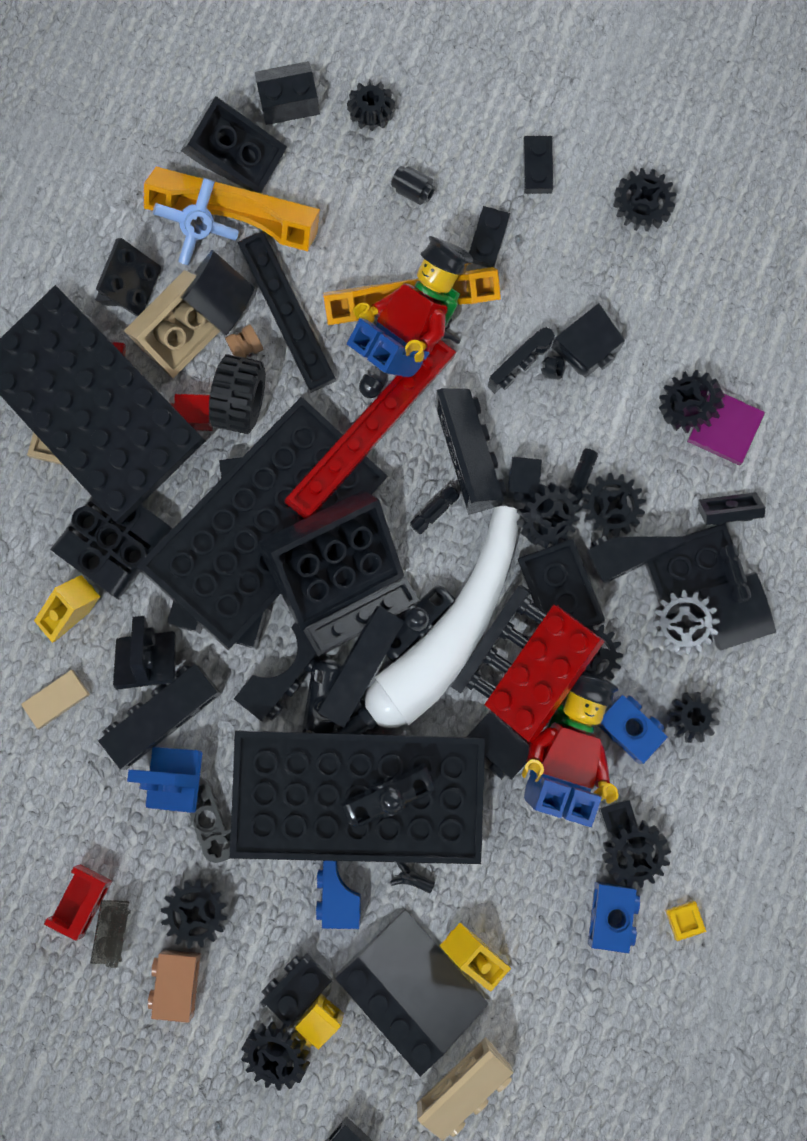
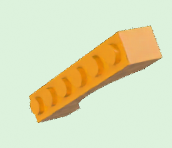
[144,166,320,251]
[323,267,501,325]

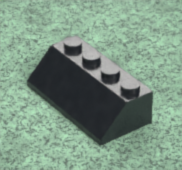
[435,388,507,515]

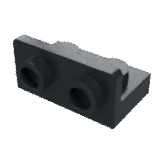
[260,953,333,1028]

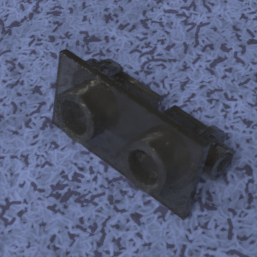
[90,900,131,968]

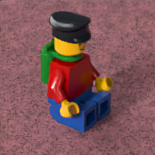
[347,236,473,377]
[522,671,619,828]

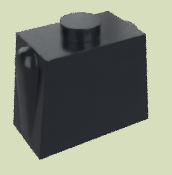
[551,303,625,378]

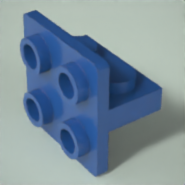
[127,747,203,813]

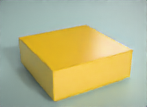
[665,900,706,941]

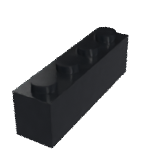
[98,664,221,770]

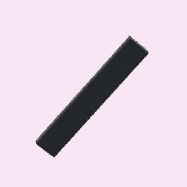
[238,231,336,393]

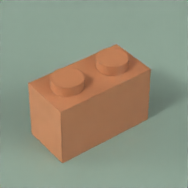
[148,950,201,1023]

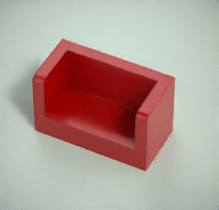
[44,864,113,941]

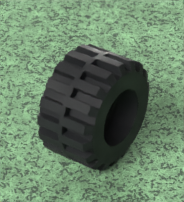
[209,354,266,434]

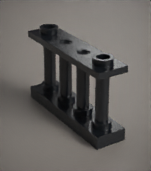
[451,585,547,729]

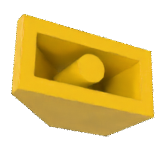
[34,575,100,643]
[440,922,511,992]
[294,993,344,1050]

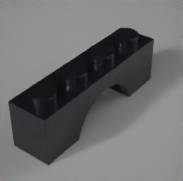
[234,622,320,723]

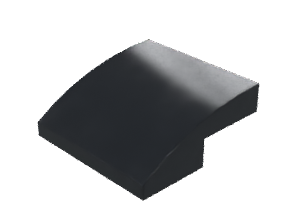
[180,250,255,336]
[699,572,776,651]

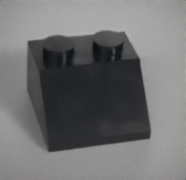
[255,61,320,125]

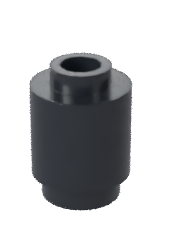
[391,166,435,205]

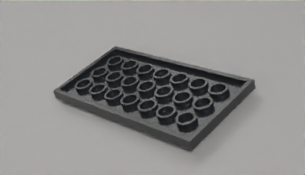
[0,285,206,524]
[137,397,388,650]
[229,730,485,864]

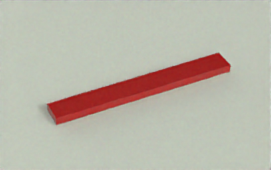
[285,340,456,519]

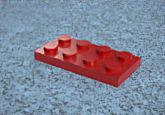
[484,605,605,742]

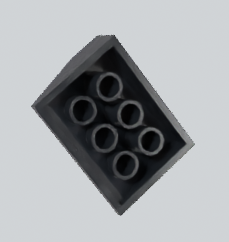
[258,490,405,631]
[335,909,489,1077]

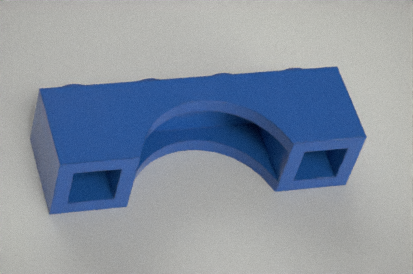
[316,861,361,929]

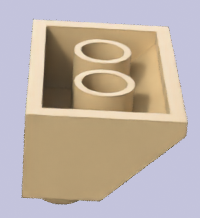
[124,270,220,378]
[417,1037,513,1141]

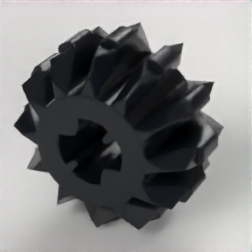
[347,79,395,131]
[667,692,720,743]

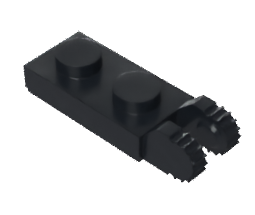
[488,327,555,394]

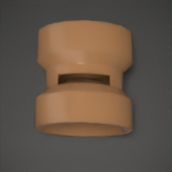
[225,324,264,358]

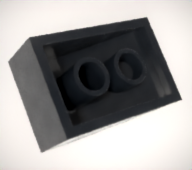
[180,96,287,194]

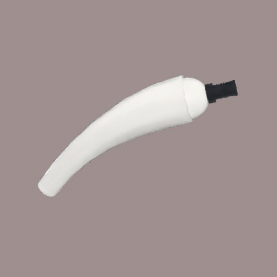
[336,506,521,734]

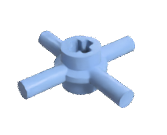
[153,178,239,265]

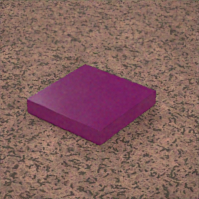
[687,392,765,466]

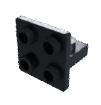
[95,238,161,316]
[113,616,176,690]

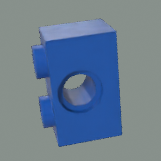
[597,695,668,764]
[588,882,640,954]

